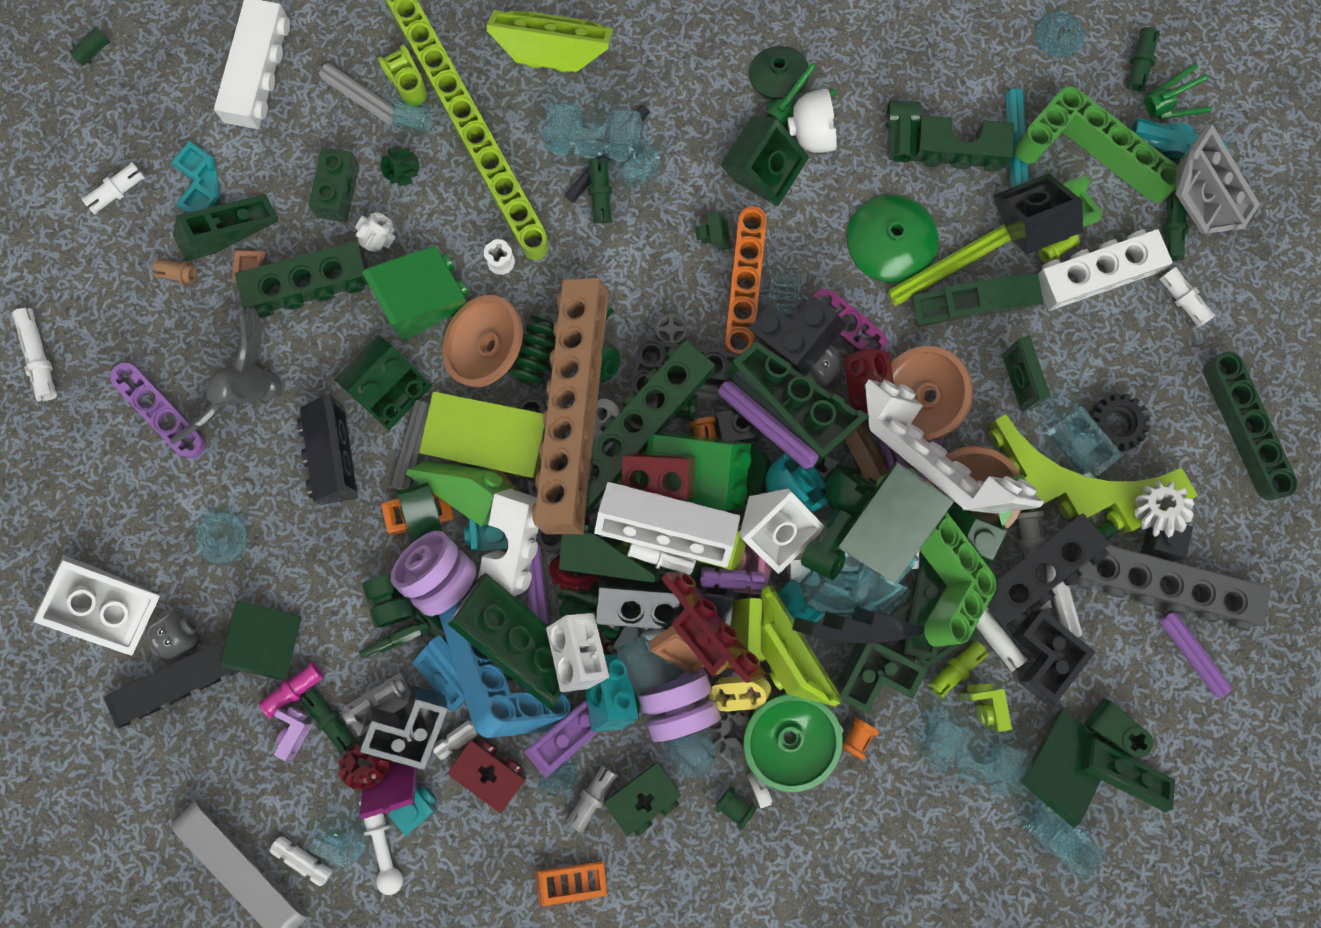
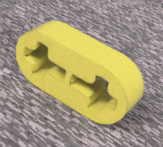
[708,676,771,711]

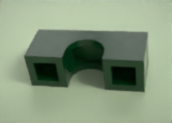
[915,115,1014,172]

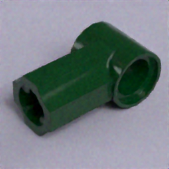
[886,100,921,163]
[801,510,855,580]

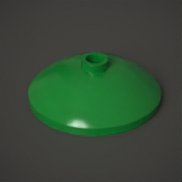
[847,195,939,284]
[743,693,843,792]

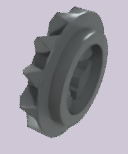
[710,710,754,758]

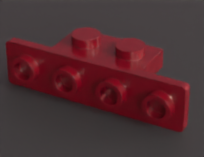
[662,571,766,683]

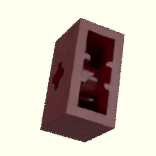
[447,738,527,814]

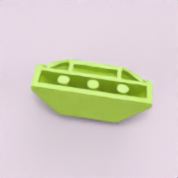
[487,10,613,72]
[760,585,843,706]

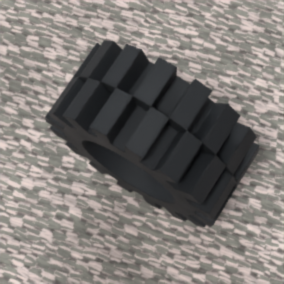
[1086,393,1150,453]

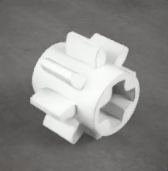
[355,213,395,252]

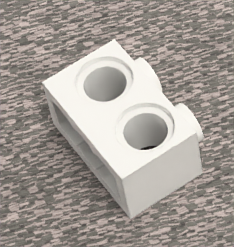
[546,613,609,692]

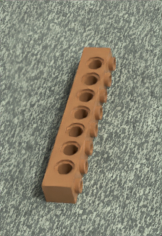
[532,278,609,534]

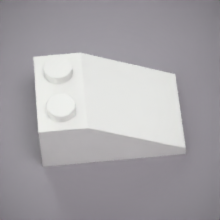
[33,555,160,656]

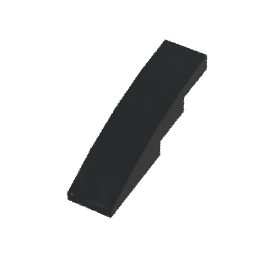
[792,606,925,644]

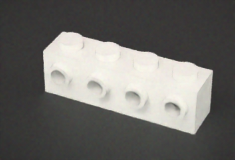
[214,0,290,130]
[594,482,740,567]

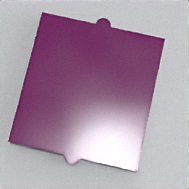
[359,762,417,819]

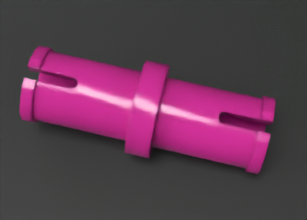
[258,662,325,718]

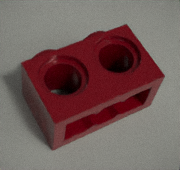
[843,348,894,420]
[622,453,695,501]

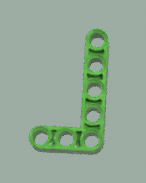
[1015,87,1177,203]
[877,468,996,647]

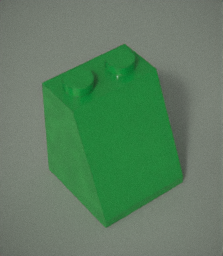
[362,246,470,342]
[644,433,751,511]

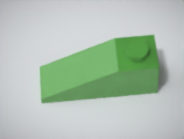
[406,460,512,527]

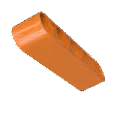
[724,206,767,354]

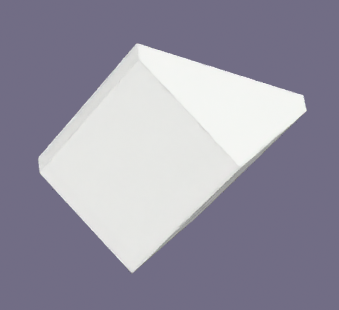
[739,489,825,574]

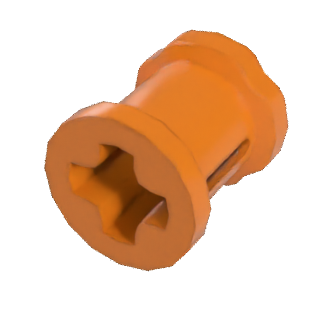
[689,417,717,438]
[842,717,879,761]

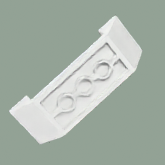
[865,379,1044,514]

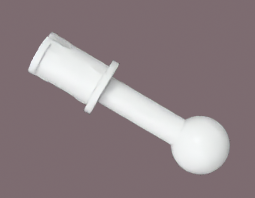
[359,801,403,895]

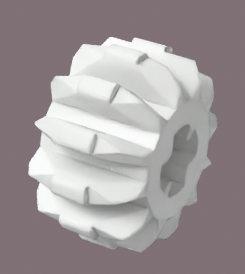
[1134,480,1194,537]

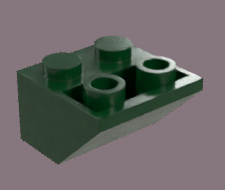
[334,335,432,431]

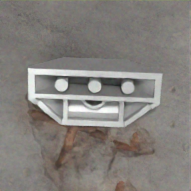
[1176,124,1260,234]

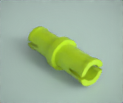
[927,640,989,699]

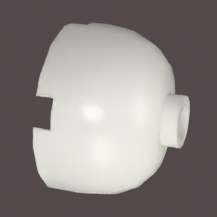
[787,89,837,153]

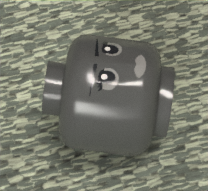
[795,345,842,389]
[147,611,199,660]

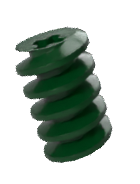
[506,315,555,386]

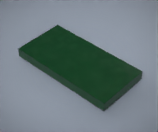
[447,573,562,709]

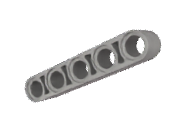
[171,799,309,928]

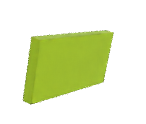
[419,392,545,479]

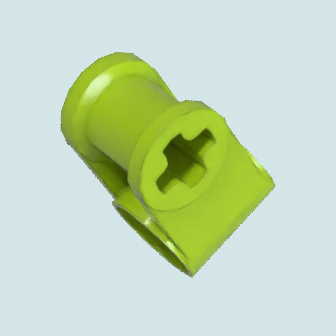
[377,44,427,106]

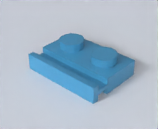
[412,635,466,712]

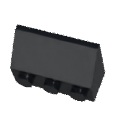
[297,394,358,505]

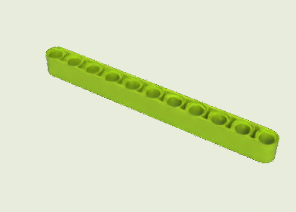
[384,0,549,260]

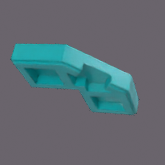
[170,141,221,213]

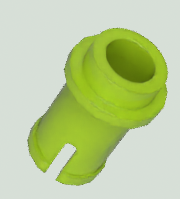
[1038,235,1080,263]

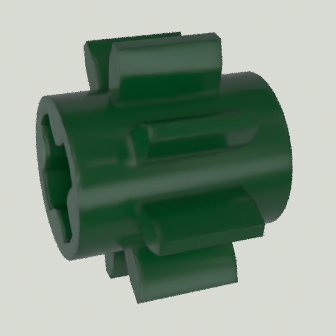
[380,146,419,186]

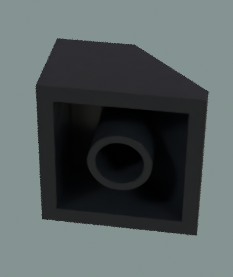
[993,173,1083,254]

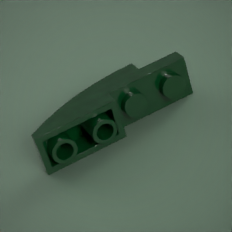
[913,273,1044,327]

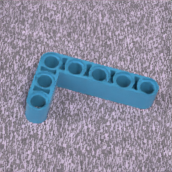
[439,584,570,738]

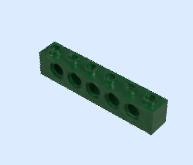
[563,340,715,514]

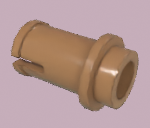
[153,258,197,286]

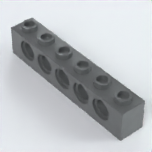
[1067,543,1271,631]

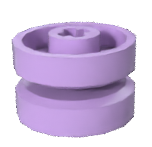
[391,531,476,616]
[638,673,721,742]

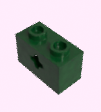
[308,147,360,223]
[604,761,681,837]

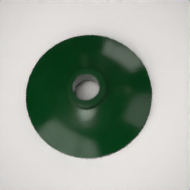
[749,46,809,100]

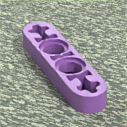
[110,363,206,459]

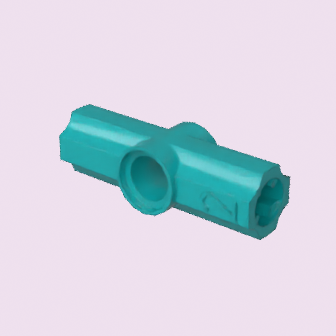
[1131,117,1228,163]

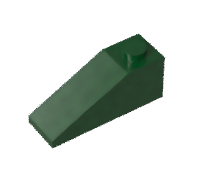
[173,194,279,261]
[559,523,664,582]

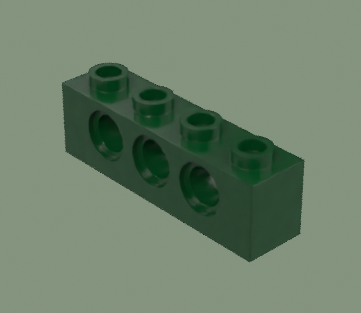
[235,241,369,318]

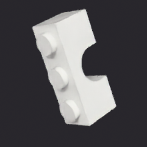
[478,489,539,597]

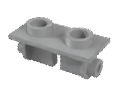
[343,673,411,736]

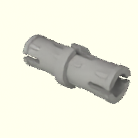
[565,764,619,833]

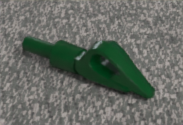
[359,623,429,658]

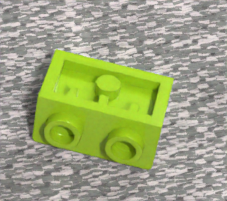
[959,683,1012,732]

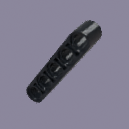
[104,639,241,729]

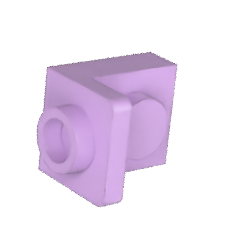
[274,706,313,761]

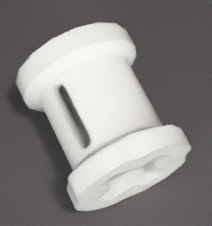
[484,239,515,275]

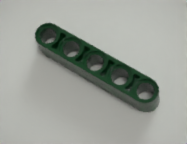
[1203,351,1298,501]

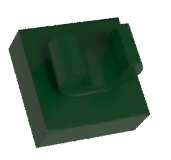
[695,211,732,251]

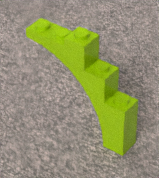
[988,415,1198,534]

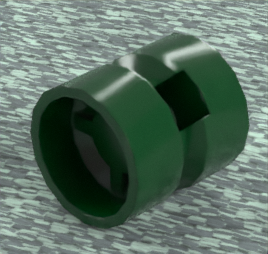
[362,573,415,628]

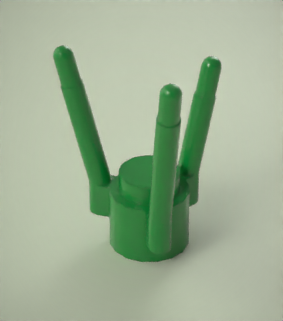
[765,63,837,128]
[1144,63,1212,122]

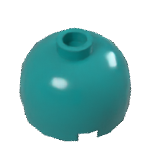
[765,453,828,514]

